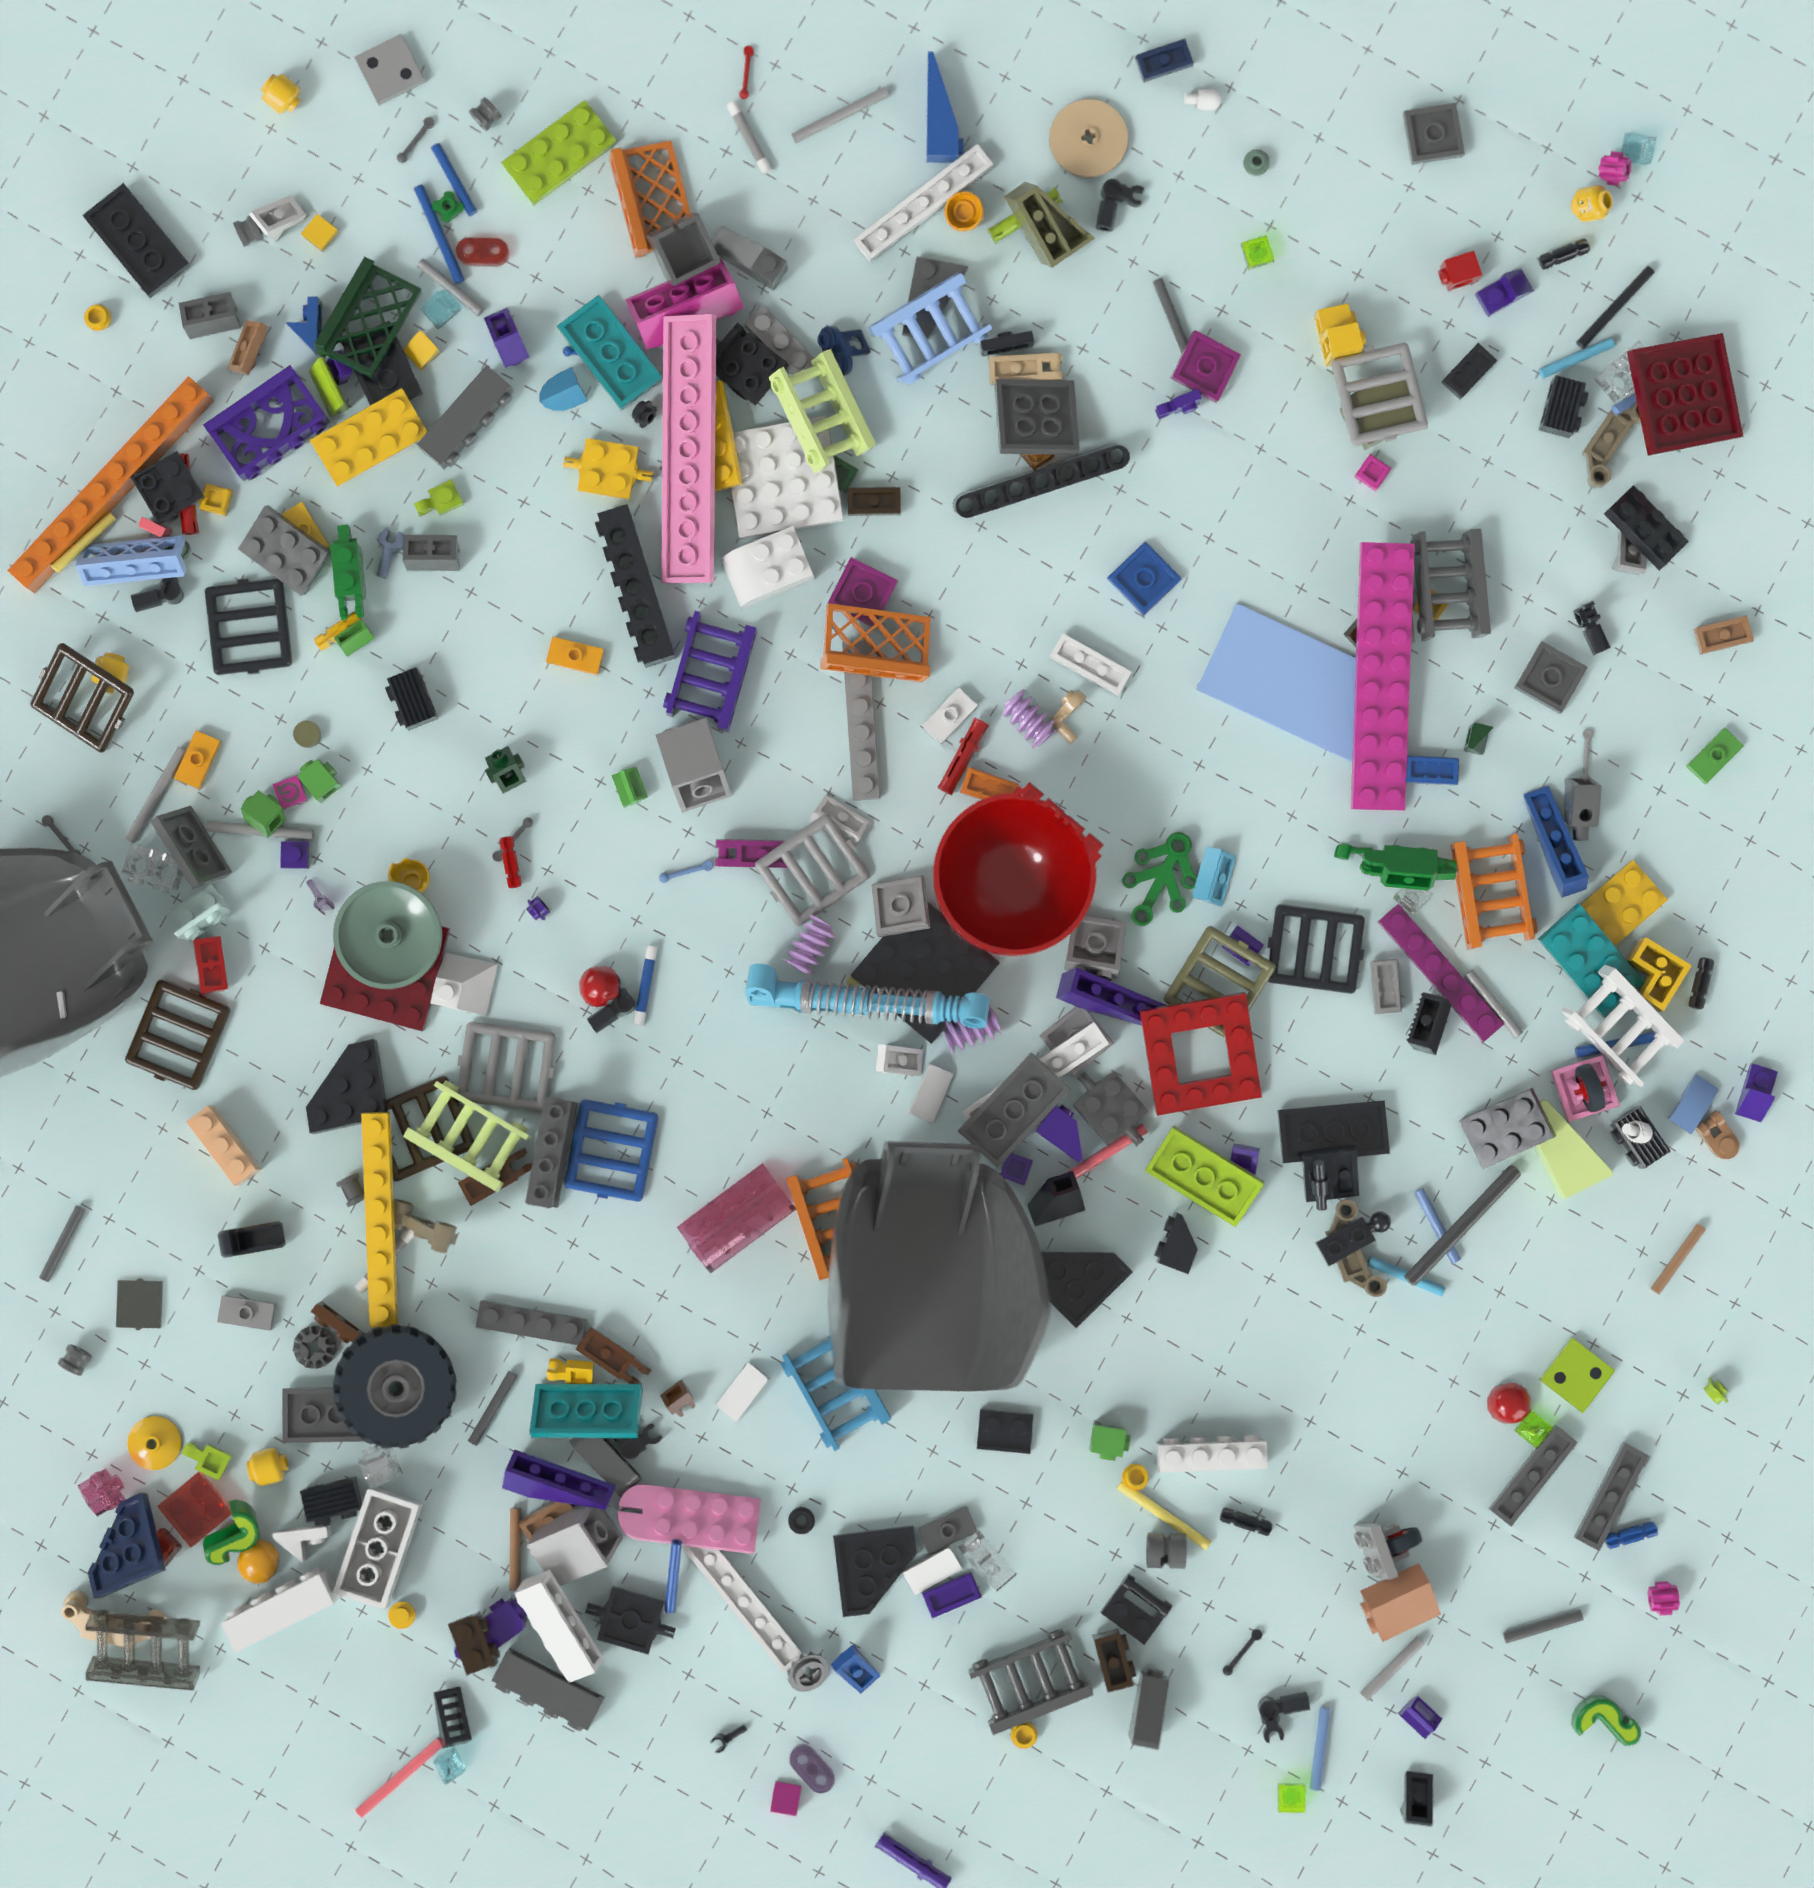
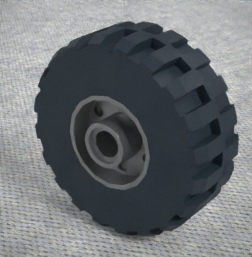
[333,1324,457,1449]

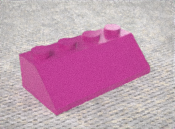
[625,258,744,350]

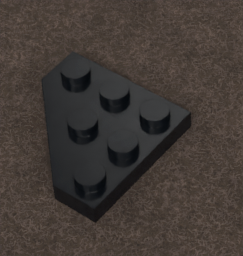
[306,1039,388,1135]
[1041,1252,1133,1328]
[833,1525,917,1617]

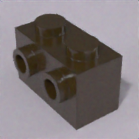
[1092,1628,1137,1693]

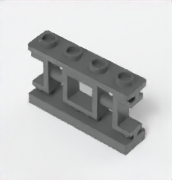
[525,1097,578,1208]

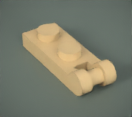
[989,353,1064,385]

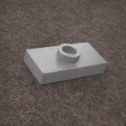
[1370,959,1402,1014]
[217,1295,276,1331]

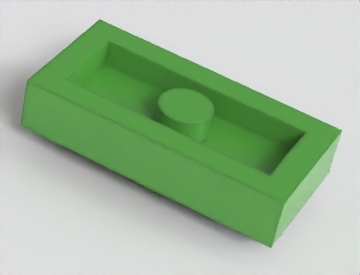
[1686,728,1744,784]

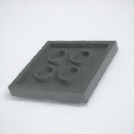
[994,379,1080,455]

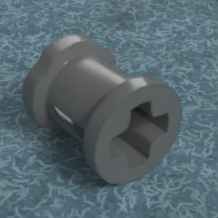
[336,1173,365,1207]

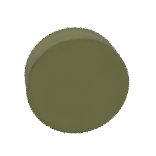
[293,721,321,748]

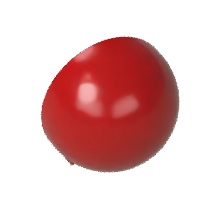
[933,782,1104,956]

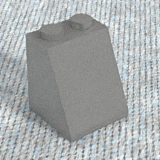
[656,718,732,813]
[527,1505,623,1586]

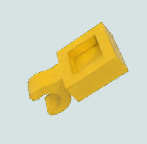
[547,1358,594,1384]

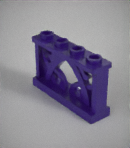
[203,365,330,481]

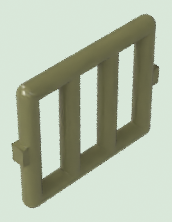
[1164,926,1276,1038]

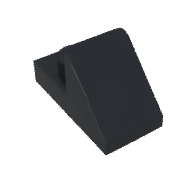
[1400,1771,1433,1827]

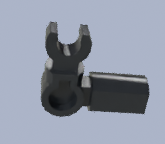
[1095,179,1144,232]
[131,577,184,612]
[1573,601,1611,656]
[587,975,636,1034]
[613,1424,662,1459]
[1258,1692,1310,1743]

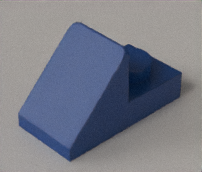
[286,296,322,355]
[830,1645,881,1694]

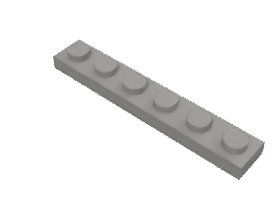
[842,641,879,801]

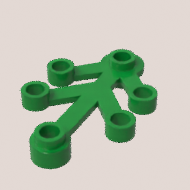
[1122,832,1197,927]

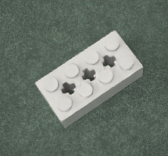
[333,1485,424,1610]
[221,1567,342,1653]

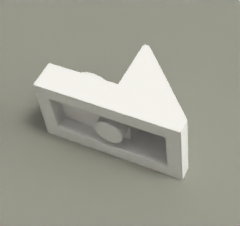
[250,195,306,242]
[876,1044,923,1076]
[272,1524,332,1562]

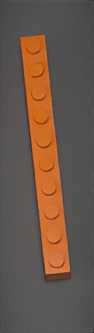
[7,376,214,594]

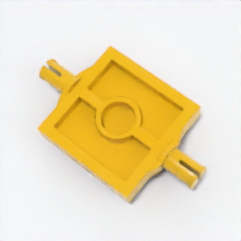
[563,438,654,500]

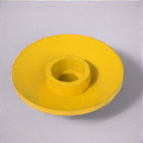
[127,1416,182,1470]

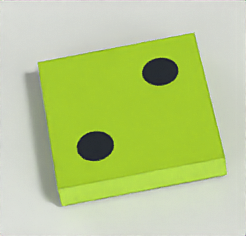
[1539,1337,1615,1413]

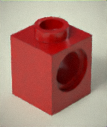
[1438,250,1482,291]

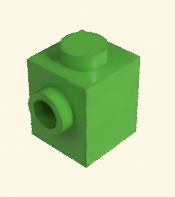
[297,759,342,803]
[241,790,286,838]
[1089,1423,1130,1461]

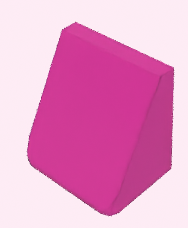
[770,1781,802,1816]

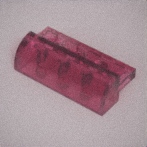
[677,1163,796,1273]

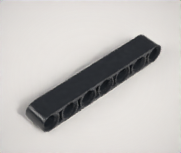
[953,444,1130,518]

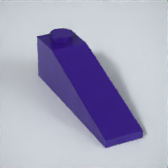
[1056,967,1167,1026]
[502,1450,616,1510]

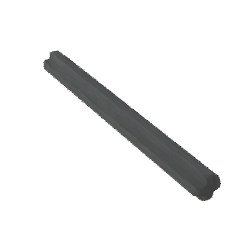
[1404,1165,1521,1286]

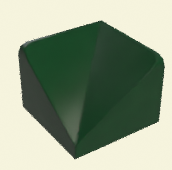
[1464,723,1493,755]

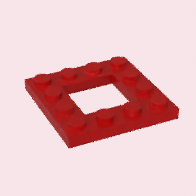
[1139,992,1262,1116]

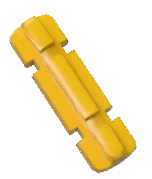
[314,611,361,650]

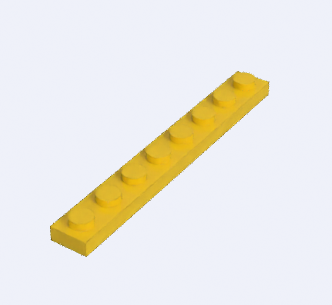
[361,1112,399,1327]

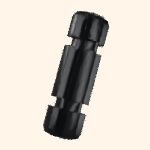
[1538,239,1590,270]
[1688,957,1715,1010]
[1220,1507,1272,1536]

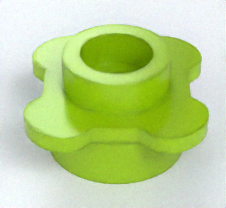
[1704,1378,1729,1404]

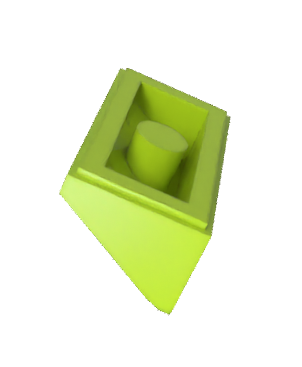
[309,357,349,417]

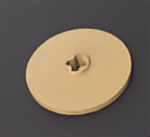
[1049,99,1128,178]

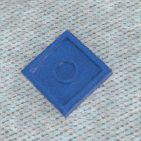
[1107,541,1182,616]

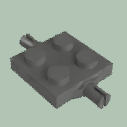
[1073,1071,1149,1147]

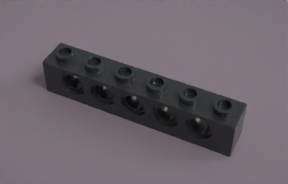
[595,504,676,668]

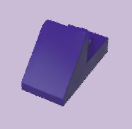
[1475,268,1534,317]
[1735,1063,1778,1122]

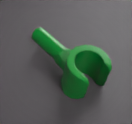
[1334,844,1373,860]

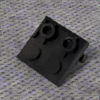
[131,451,205,524]
[1302,1145,1359,1211]

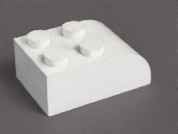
[721,526,814,609]

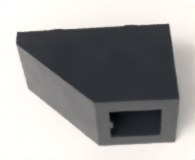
[1027,1171,1085,1227]
[1154,1212,1198,1274]

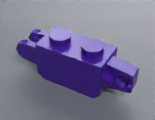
[453,1597,527,1660]

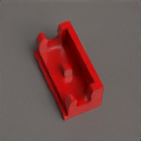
[193,936,228,995]

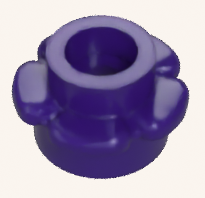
[526,896,550,920]

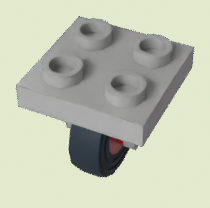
[1354,1522,1422,1580]

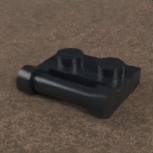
[1100,1573,1172,1645]

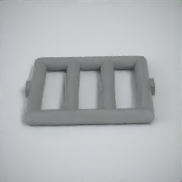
[1332,343,1428,445]
[755,814,870,926]
[457,1022,556,1112]

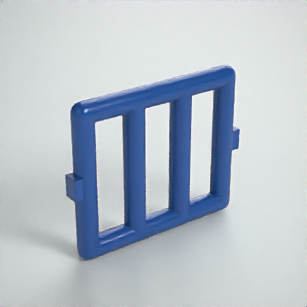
[564,1099,659,1202]

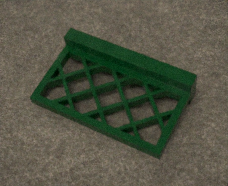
[314,256,422,378]

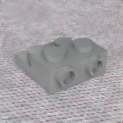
[1064,916,1126,981]

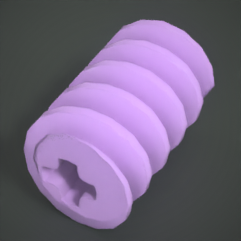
[1003,689,1058,748]
[782,914,836,975]
[943,1006,1002,1054]

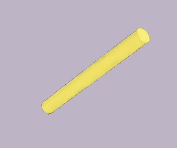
[1116,1480,1211,1550]

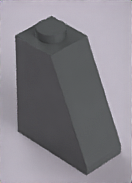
[1128,1668,1169,1750]

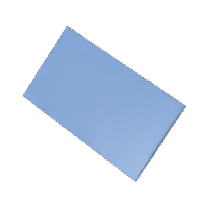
[1196,603,1356,762]

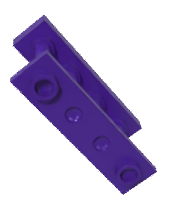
[663,611,757,733]

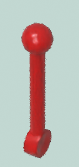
[739,46,754,100]

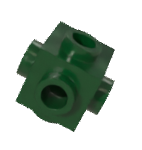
[485,746,527,794]

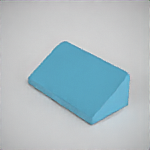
[1192,847,1236,907]

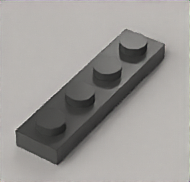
[476,1300,587,1345]
[1488,1425,1578,1527]
[1574,1442,1649,1551]

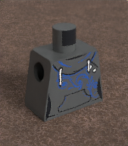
[1564,778,1602,841]

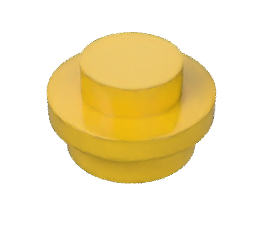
[84,304,111,331]
[1122,1464,1149,1491]
[388,1601,416,1629]
[1010,1721,1038,1749]

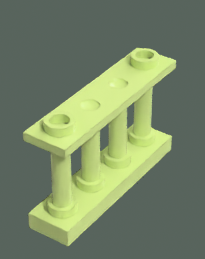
[769,349,876,474]
[403,1080,531,1192]

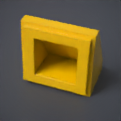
[403,330,440,370]

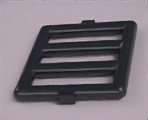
[204,578,292,675]
[1267,904,1365,994]

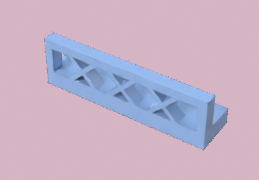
[75,535,187,586]

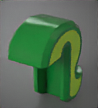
[203,1499,260,1565]
[1571,1695,1641,1746]

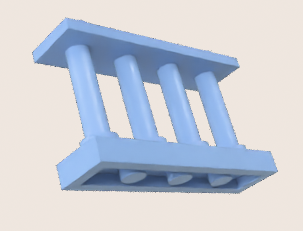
[867,273,993,385]

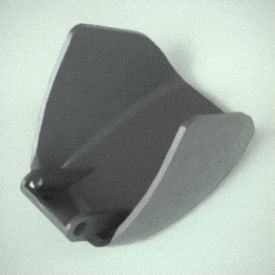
[0,848,154,1077]
[827,1141,1050,1392]

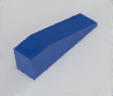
[927,51,964,163]
[1523,786,1589,898]

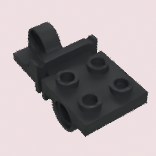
[716,322,789,406]

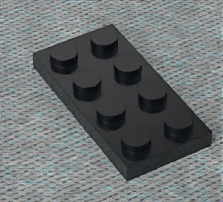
[82,183,191,298]
[1277,1100,1390,1163]

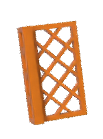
[609,141,690,258]
[820,603,931,682]

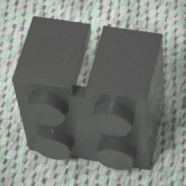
[646,212,721,286]

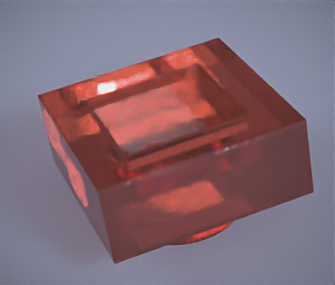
[157,1528,183,1567]

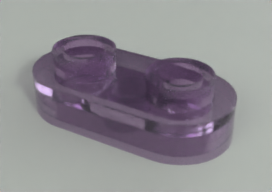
[789,1744,835,1793]

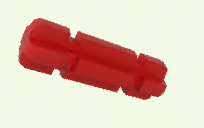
[499,836,522,888]

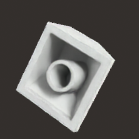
[430,953,498,1016]

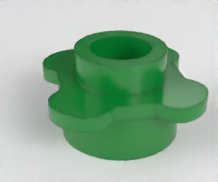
[432,191,464,223]

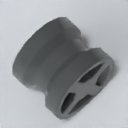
[469,97,502,131]
[233,215,264,247]
[58,1344,92,1376]

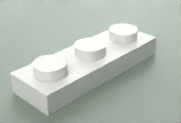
[1049,633,1132,696]

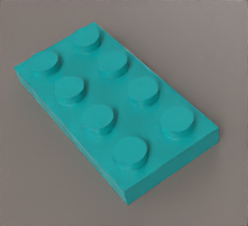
[557,295,663,411]
[1538,904,1645,1018]
[529,1384,643,1438]

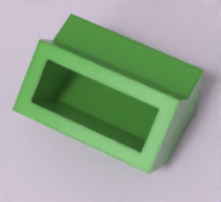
[334,619,375,657]
[611,766,648,808]

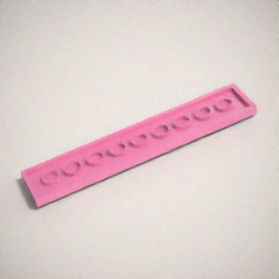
[661,314,716,584]

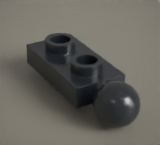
[1315,1211,1391,1266]

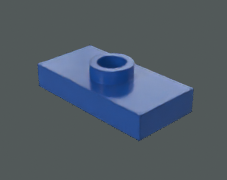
[1405,755,1459,786]

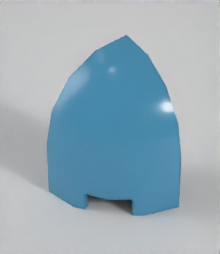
[539,367,587,411]

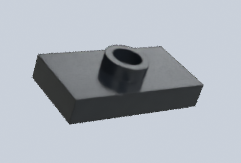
[980,331,1034,357]
[1441,343,1498,400]

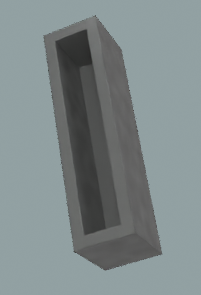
[417,365,513,470]
[491,1647,605,1731]

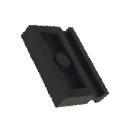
[976,1409,1034,1454]

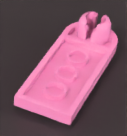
[617,1485,761,1554]

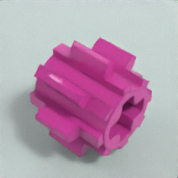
[1598,151,1632,186]
[1647,1581,1680,1616]

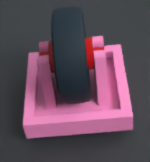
[1550,1055,1620,1122]

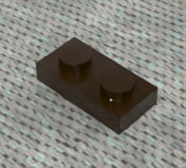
[848,487,901,516]

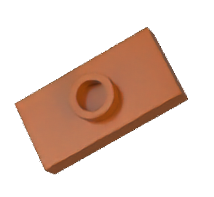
[960,767,1019,800]

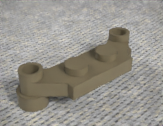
[1582,402,1641,488]
[394,1199,458,1253]
[1325,1199,1387,1297]

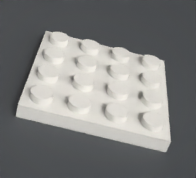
[732,415,844,539]

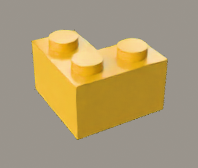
[1314,303,1366,367]
[1626,937,1692,1012]

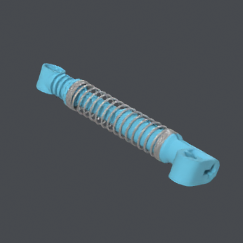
[745,964,990,1029]

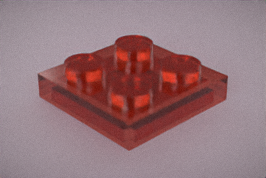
[157,1472,232,1548]

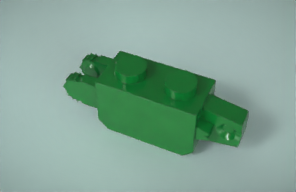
[330,524,366,620]
[1359,845,1457,891]

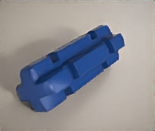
[1605,1521,1658,1549]

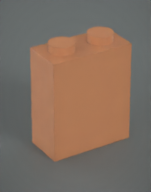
[1360,1563,1441,1642]

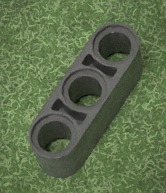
[569,1438,642,1497]

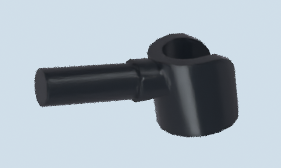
[710,1725,748,1753]

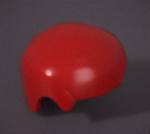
[579,965,619,1007]
[1487,1383,1531,1424]

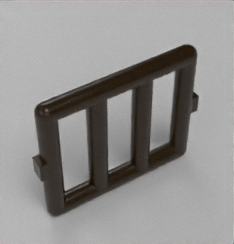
[30,643,134,753]
[125,980,231,1090]
[386,1076,474,1182]

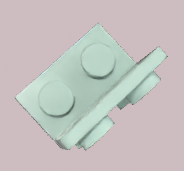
[168,884,232,941]

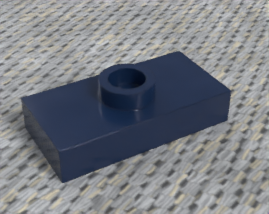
[1135,39,1194,83]

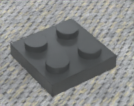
[1403,103,1465,165]
[1514,641,1588,714]

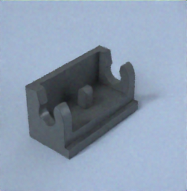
[179,292,241,339]
[403,535,460,571]

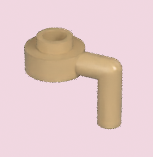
[1050,690,1087,744]

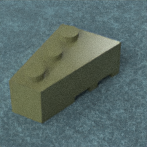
[1004,182,1095,268]

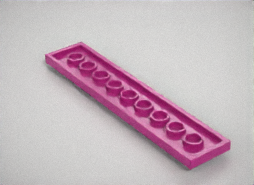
[1351,542,1415,811]

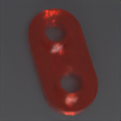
[456,237,509,267]

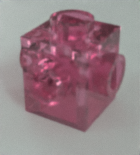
[77,1468,126,1517]

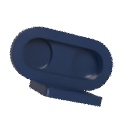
[817,326,871,376]

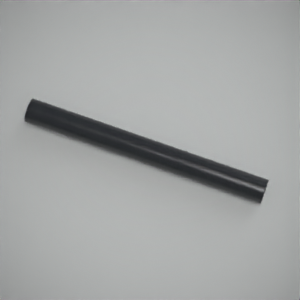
[1576,266,1655,349]

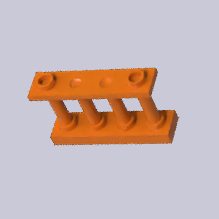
[1450,833,1537,950]
[786,1158,856,1281]

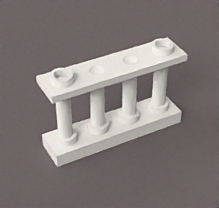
[1561,965,1684,1087]

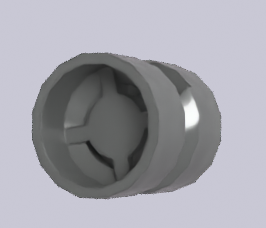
[1146,1533,1187,1569]

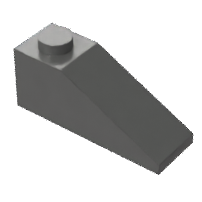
[711,226,788,291]

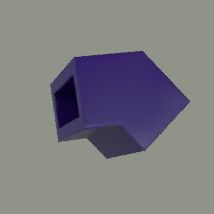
[1222,925,1264,966]
[1398,1696,1442,1739]

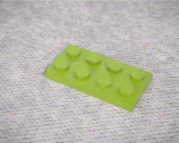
[501,100,617,206]
[1145,1125,1265,1227]

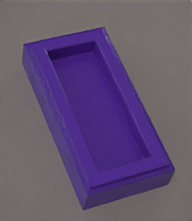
[922,1572,982,1619]

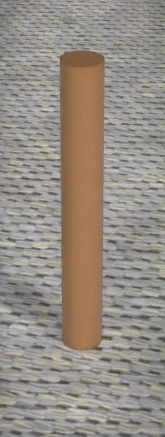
[1650,1224,1706,1294]
[509,1508,521,1591]

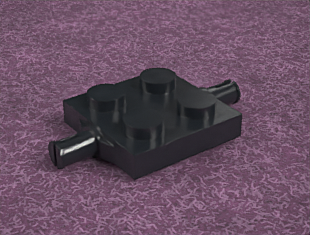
[585,1586,676,1655]

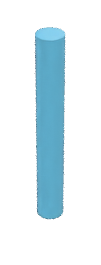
[1539,337,1615,379]
[1367,1256,1446,1297]

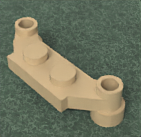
[61,1590,167,1650]

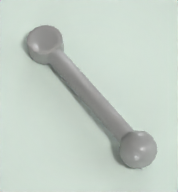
[1580,729,1594,782]

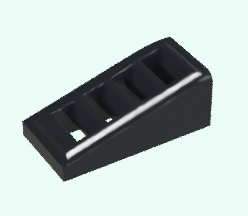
[433,1686,472,1749]

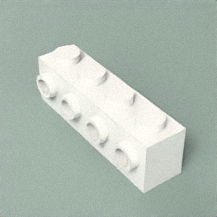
[1156,1435,1268,1473]
[515,1570,604,1683]

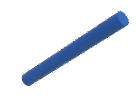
[414,185,465,284]

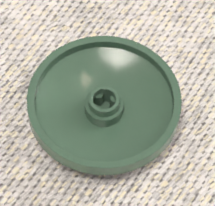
[333,881,442,989]

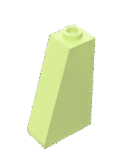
[1535,1100,1613,1198]

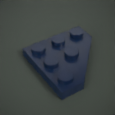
[88,1493,166,1599]

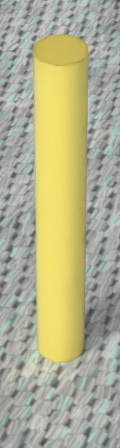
[51,512,116,573]

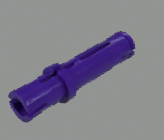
[875,1832,952,1888]

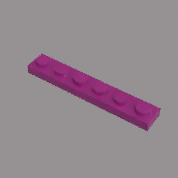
[1377,904,1504,1042]

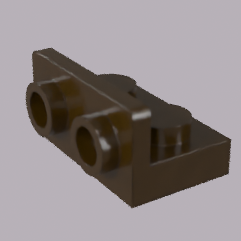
[448,1611,500,1675]

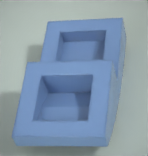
[1668,1074,1718,1134]

